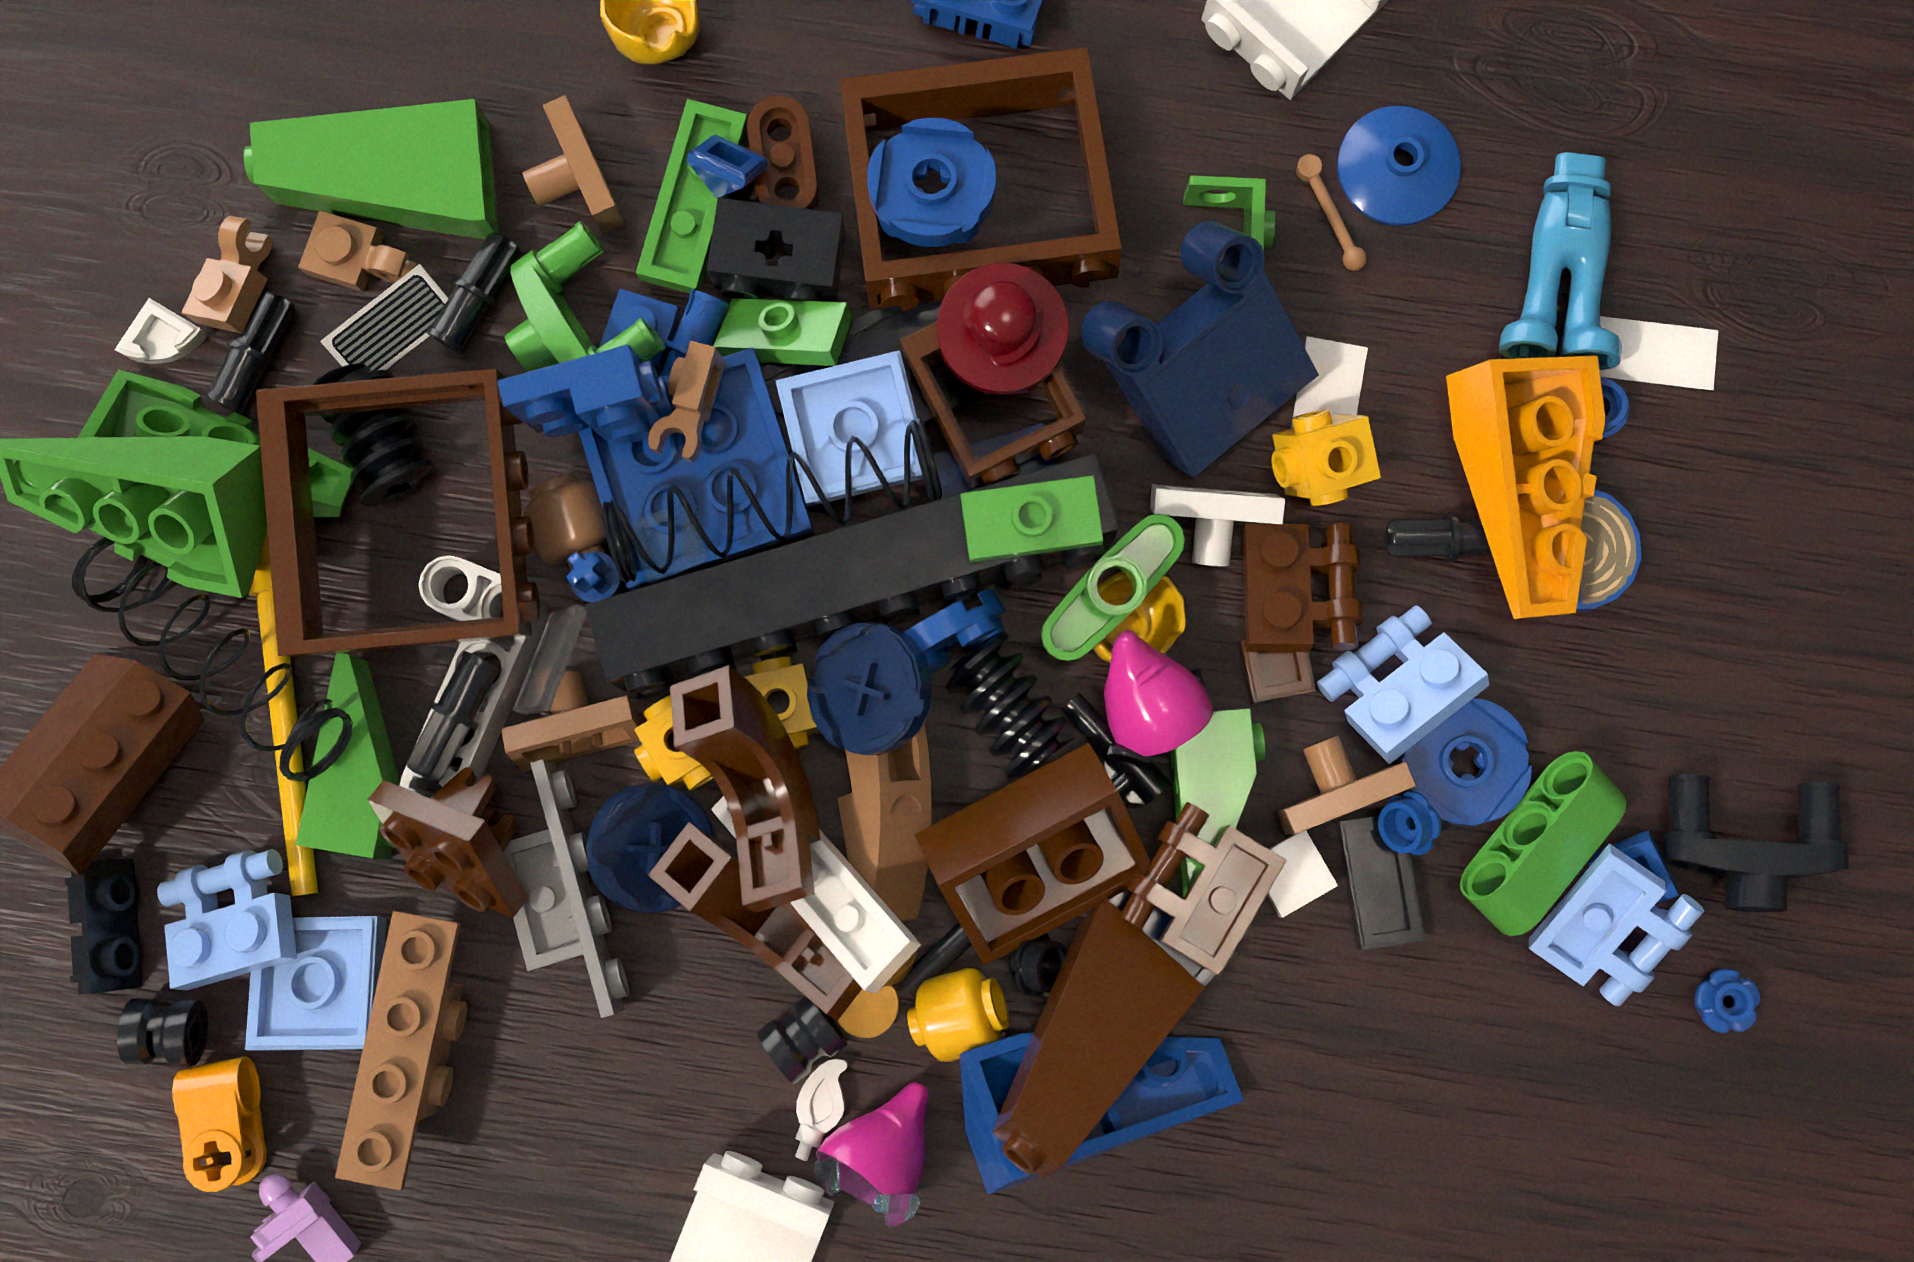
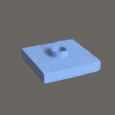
[775,350,923,507]
[245,916,387,1051]

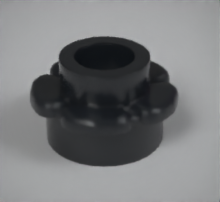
[1010,933,1067,996]

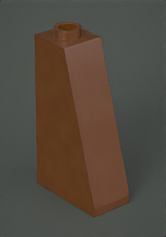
[992,898,1206,1179]

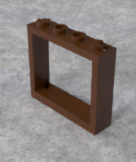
[839,47,1122,312]
[256,368,540,657]

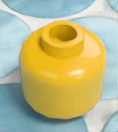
[907,968,1009,1062]

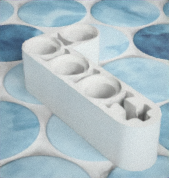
[399,555,549,798]

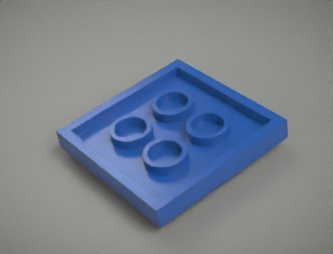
[578,347,814,591]

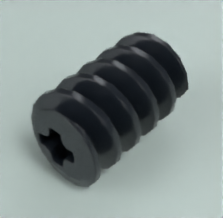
[313,363,434,507]
[946,632,1076,778]

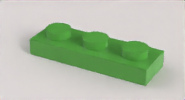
[636,99,748,293]

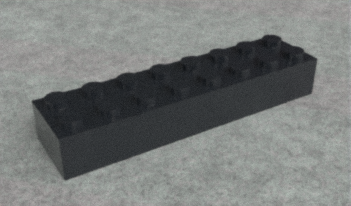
[585,454,1119,699]

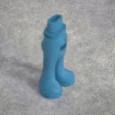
[1499,152,1622,371]

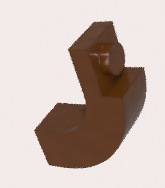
[670,666,821,913]
[648,822,862,1020]

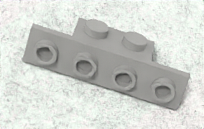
[504,759,629,1018]

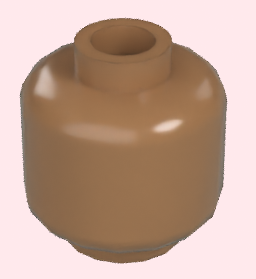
[522,473,608,569]

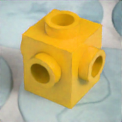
[1271,409,1381,506]
[745,657,821,749]
[634,695,713,791]

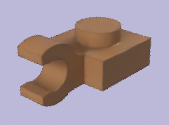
[298,210,418,292]
[181,216,273,334]
[648,341,726,463]

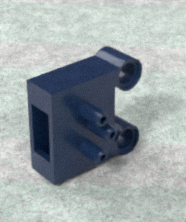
[1081,220,1319,478]

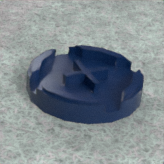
[807,623,932,755]
[586,782,713,913]

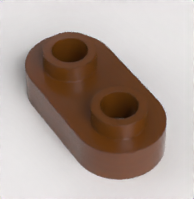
[747,95,819,210]

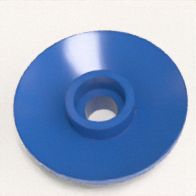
[1337,106,1461,226]

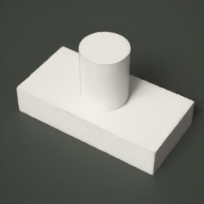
[1150,484,1285,566]

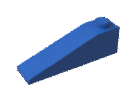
[960,1033,1244,1195]

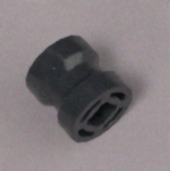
[757,996,848,1085]
[117,998,208,1066]

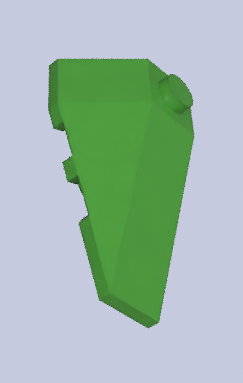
[78,369,353,517]
[0,436,267,598]

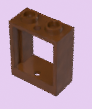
[900,321,1086,489]

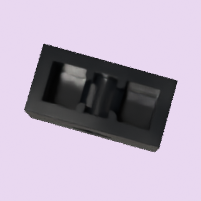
[707,198,846,302]

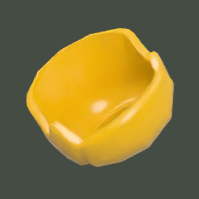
[600,0,700,65]
[1092,571,1186,663]

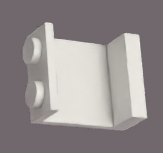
[1201,0,1388,100]

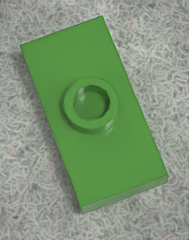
[713,298,853,366]
[960,475,1103,563]

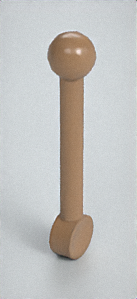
[1296,154,1367,271]

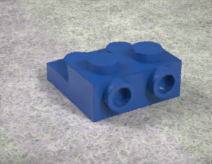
[497,344,675,444]

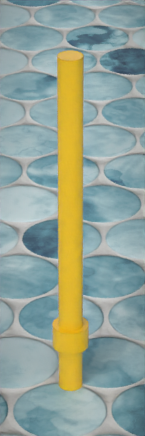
[249,529,319,897]

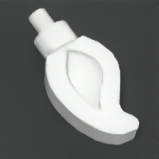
[795,1058,848,1161]

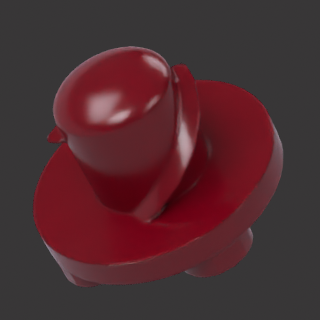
[937,263,1068,395]

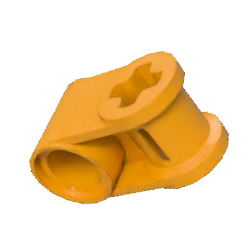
[172,1056,267,1192]

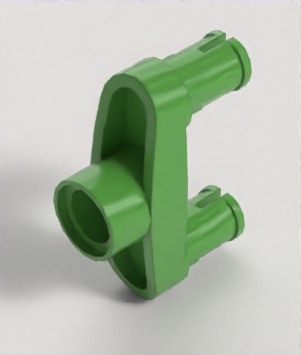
[505,221,666,372]
[1041,514,1185,661]

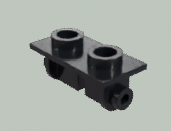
[64,859,141,995]

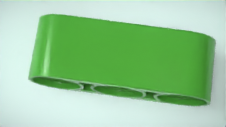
[1460,751,1627,936]

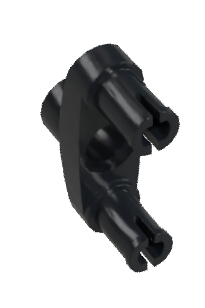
[1662,774,1849,912]

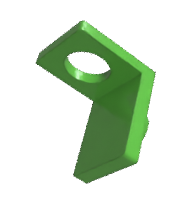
[1183,176,1275,252]

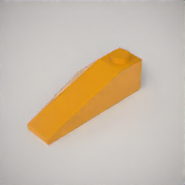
[1446,356,1605,619]

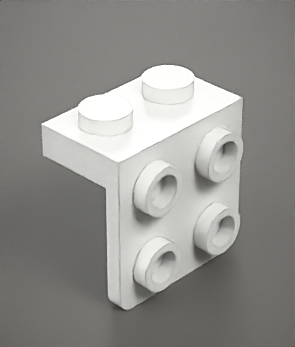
[670,1151,834,1262]

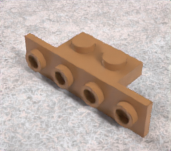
[335,911,467,1191]

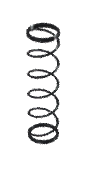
[601,418,943,584]
[72,537,353,782]

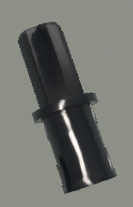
[426,233,520,354]
[205,291,295,415]
[1384,512,1492,562]
[407,650,502,782]

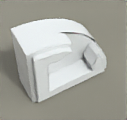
[115,298,209,364]

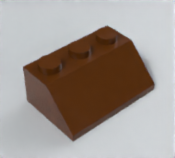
[0,654,204,876]
[914,742,1151,966]

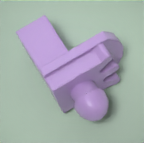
[250,1174,361,1262]

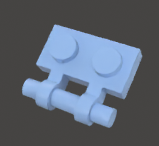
[1316,605,1489,764]
[1529,843,1704,1006]
[157,849,297,990]

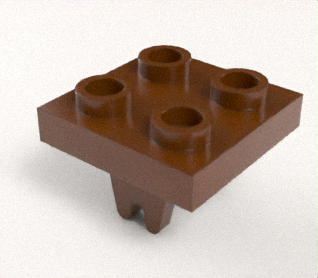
[367,767,528,918]

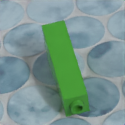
[244,99,499,240]

